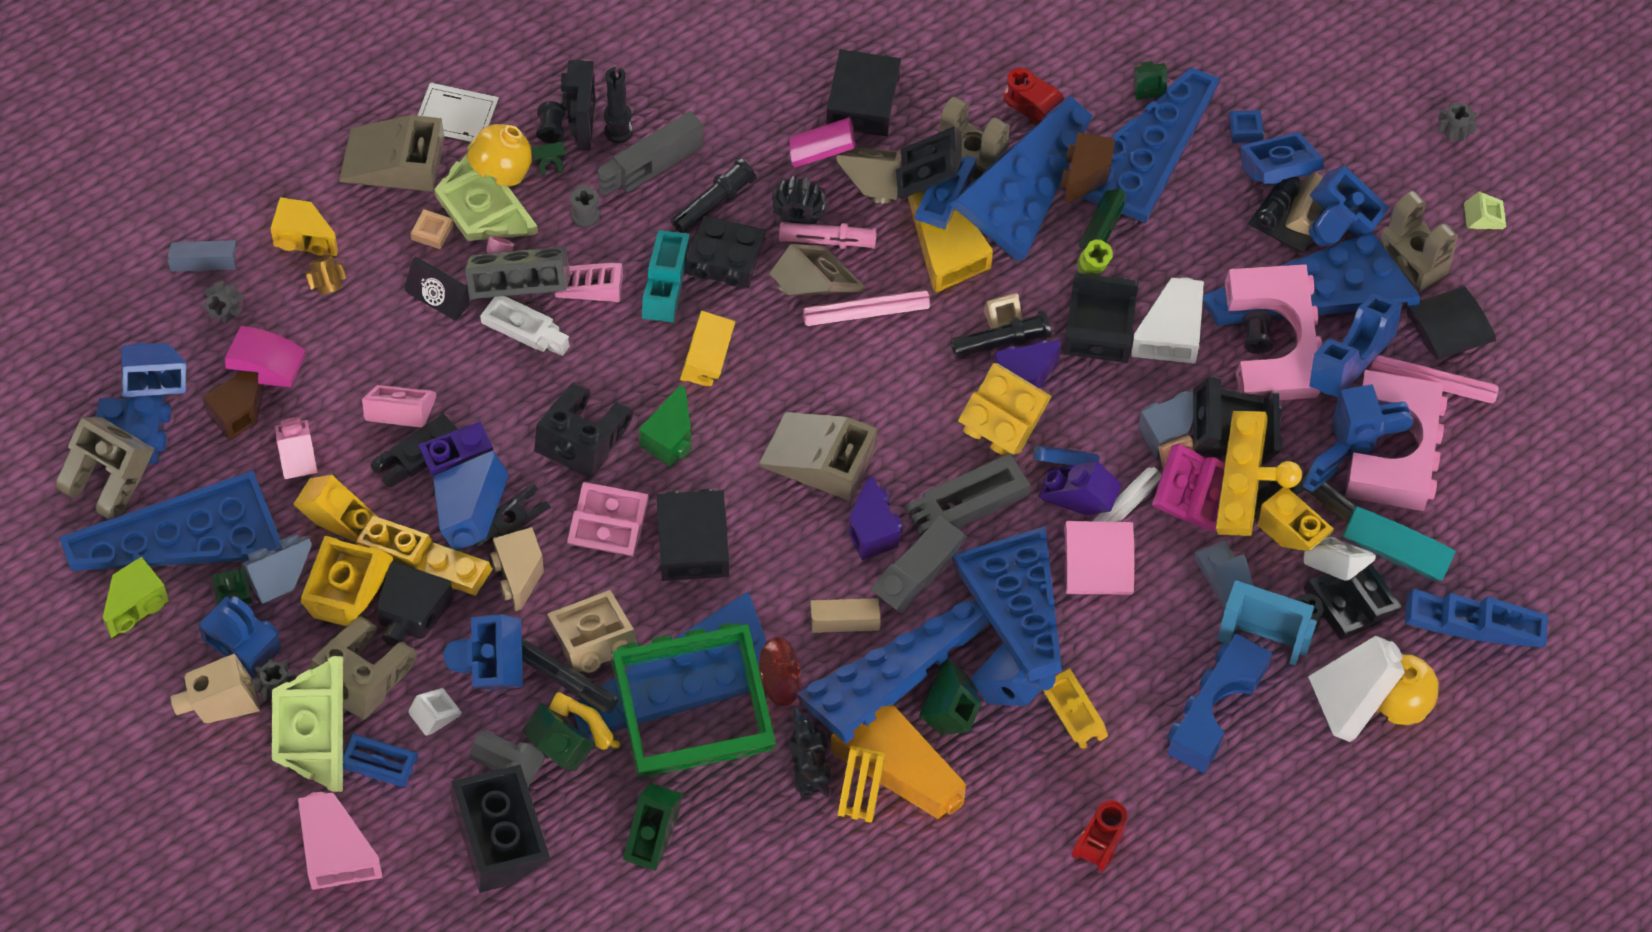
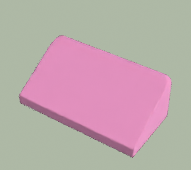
[362,385,436,427]

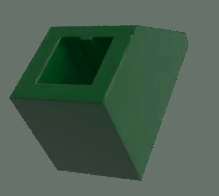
[919,658,982,735]

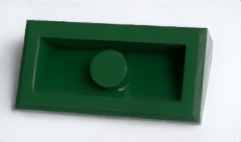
[1079,189,1127,249]

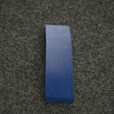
[1405,589,1548,647]

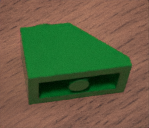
[639,385,692,467]

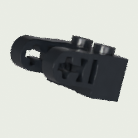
[534,382,633,479]

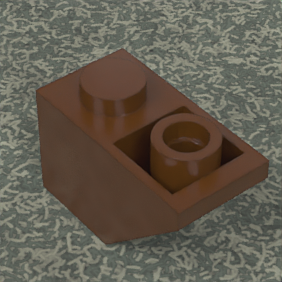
[1061,132,1115,203]
[203,370,265,441]

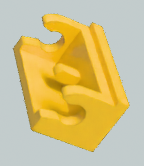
[680,310,735,386]
[1043,668,1108,749]

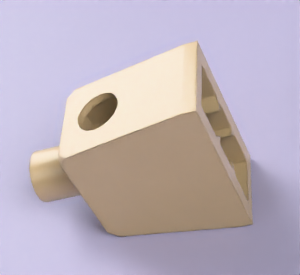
[171,654,260,723]

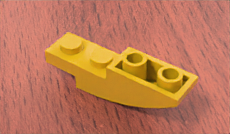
[356,516,492,596]

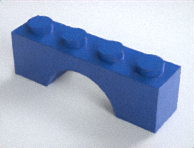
[1309,293,1402,397]
[1167,634,1272,774]

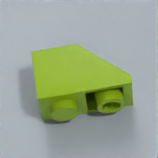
[102,557,169,638]

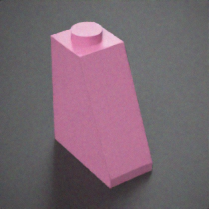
[298,792,383,890]

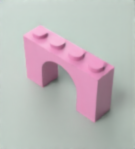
[1225,264,1322,400]
[1345,370,1447,511]

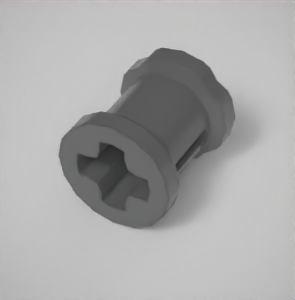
[570,186,600,227]

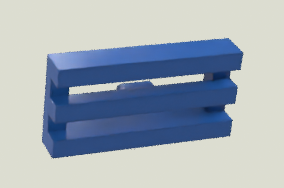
[1302,441,1351,492]
[343,733,418,788]

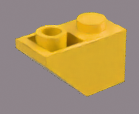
[270,197,338,256]
[293,475,378,542]
[1258,487,1334,551]

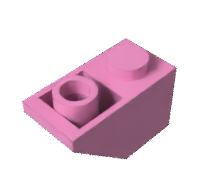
[275,417,318,479]

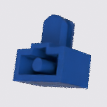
[1309,165,1390,247]
[1331,384,1413,457]
[198,596,281,678]
[443,614,523,690]

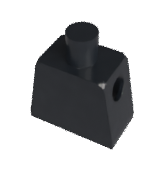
[377,561,454,647]

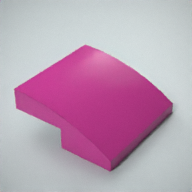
[789,117,856,168]
[225,326,305,387]
[1152,444,1225,532]

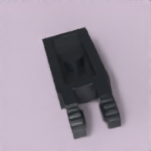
[370,413,458,487]

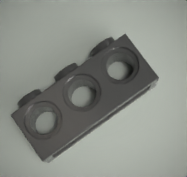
[465,246,571,299]

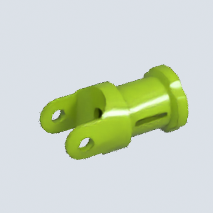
[1077,240,1113,275]

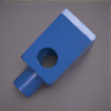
[121,342,186,397]
[971,643,1055,706]

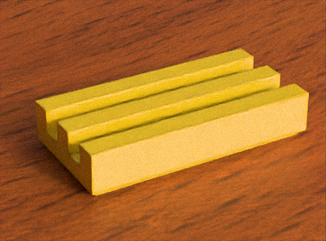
[837,746,886,823]

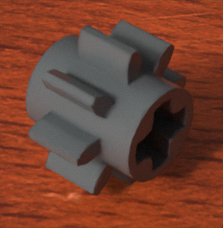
[1438,102,1477,141]
[202,280,245,323]
[252,659,296,702]

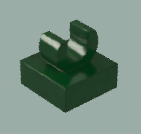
[1134,61,1167,100]
[531,142,565,176]
[211,568,252,605]

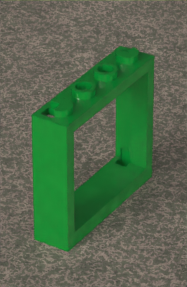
[611,622,776,779]

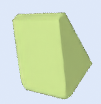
[1464,192,1506,229]

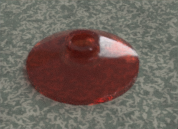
[759,637,802,706]

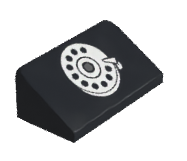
[405,257,470,320]

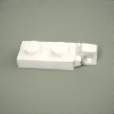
[480,296,570,356]

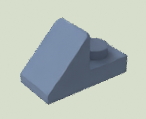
[1194,540,1253,610]

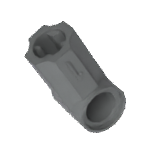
[469,730,545,787]

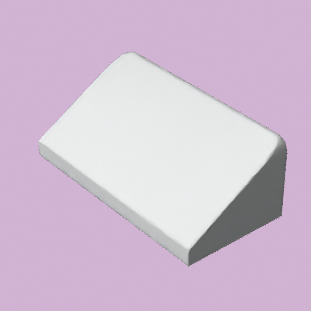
[1304,537,1376,581]

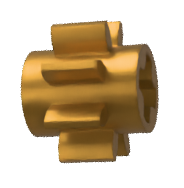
[305,256,347,295]

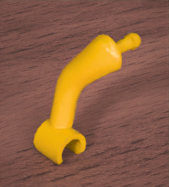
[549,692,620,750]

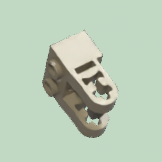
[939,96,1010,182]
[1380,191,1458,292]
[56,417,155,520]
[310,616,418,721]

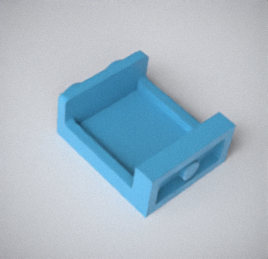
[1217,580,1317,665]

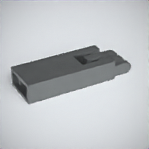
[598,111,703,195]
[904,453,1031,536]

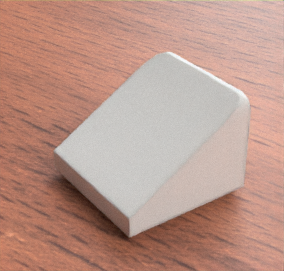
[408,688,462,736]

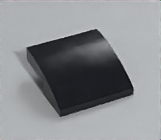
[896,126,962,199]
[1407,286,1496,360]
[1304,563,1402,640]

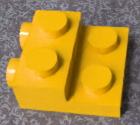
[958,363,1052,456]

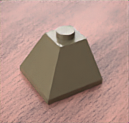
[837,147,902,203]
[769,244,866,296]

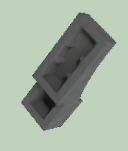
[871,515,968,614]

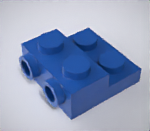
[1240,132,1324,184]
[96,395,171,464]

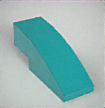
[642,230,690,323]
[1341,506,1456,581]

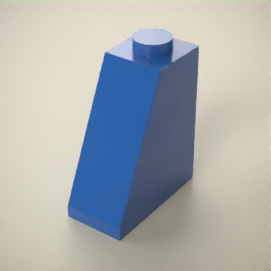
[433,450,509,551]

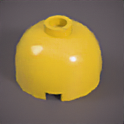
[467,124,532,186]
[1376,654,1439,725]

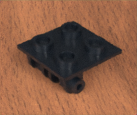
[1248,176,1313,254]
[790,707,832,797]

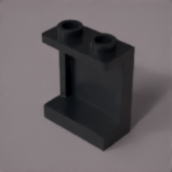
[826,49,901,136]
[1063,273,1139,363]
[1193,376,1283,464]
[657,489,729,581]

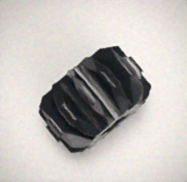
[772,175,826,224]

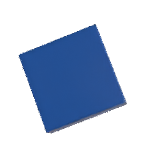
[1228,110,1264,143]

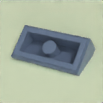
[168,240,236,272]

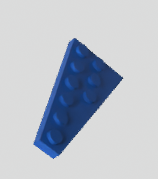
[949,96,1093,261]
[1202,232,1420,326]

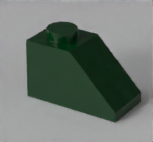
[522,703,595,771]
[623,783,684,871]

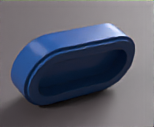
[1033,445,1100,465]

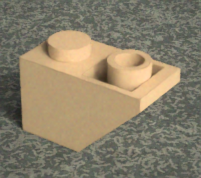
[490,527,544,611]

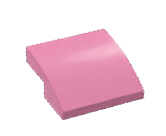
[567,482,649,557]
[1064,521,1134,595]

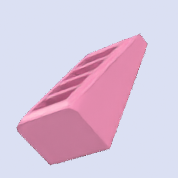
[555,263,623,302]

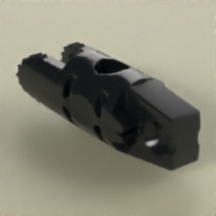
[473,483,551,549]

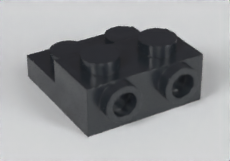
[561,59,596,150]
[687,216,766,288]

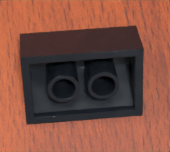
[451,764,550,893]

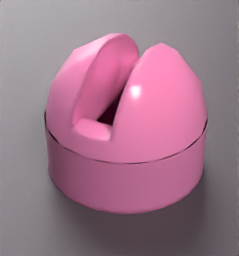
[486,236,514,254]

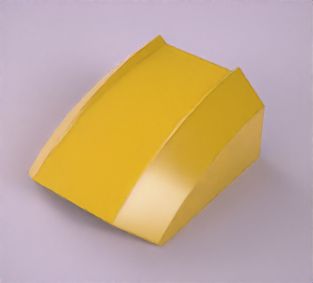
[301,536,393,626]

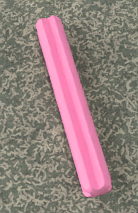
[803,290,930,326]
[1370,355,1499,403]

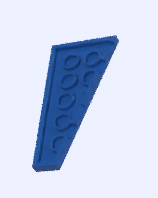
[1059,67,1220,223]
[59,471,281,571]
[952,526,1062,682]
[573,591,780,738]
[796,599,990,744]

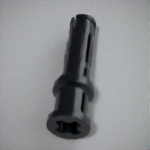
[604,67,633,143]
[670,158,757,233]
[950,310,1051,359]

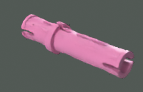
[779,221,877,249]

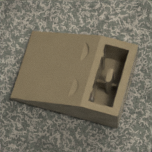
[339,115,445,192]
[759,412,878,501]

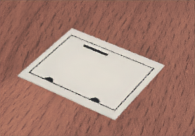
[418,83,499,142]

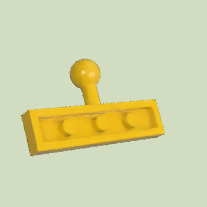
[1216,411,1302,536]

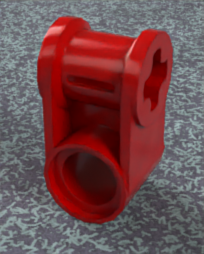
[1004,68,1064,125]
[1071,800,1128,872]

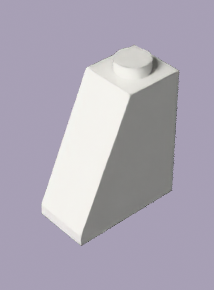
[1131,278,1204,364]
[1308,636,1405,742]

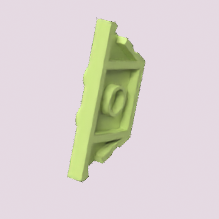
[434,144,538,241]
[272,656,343,792]

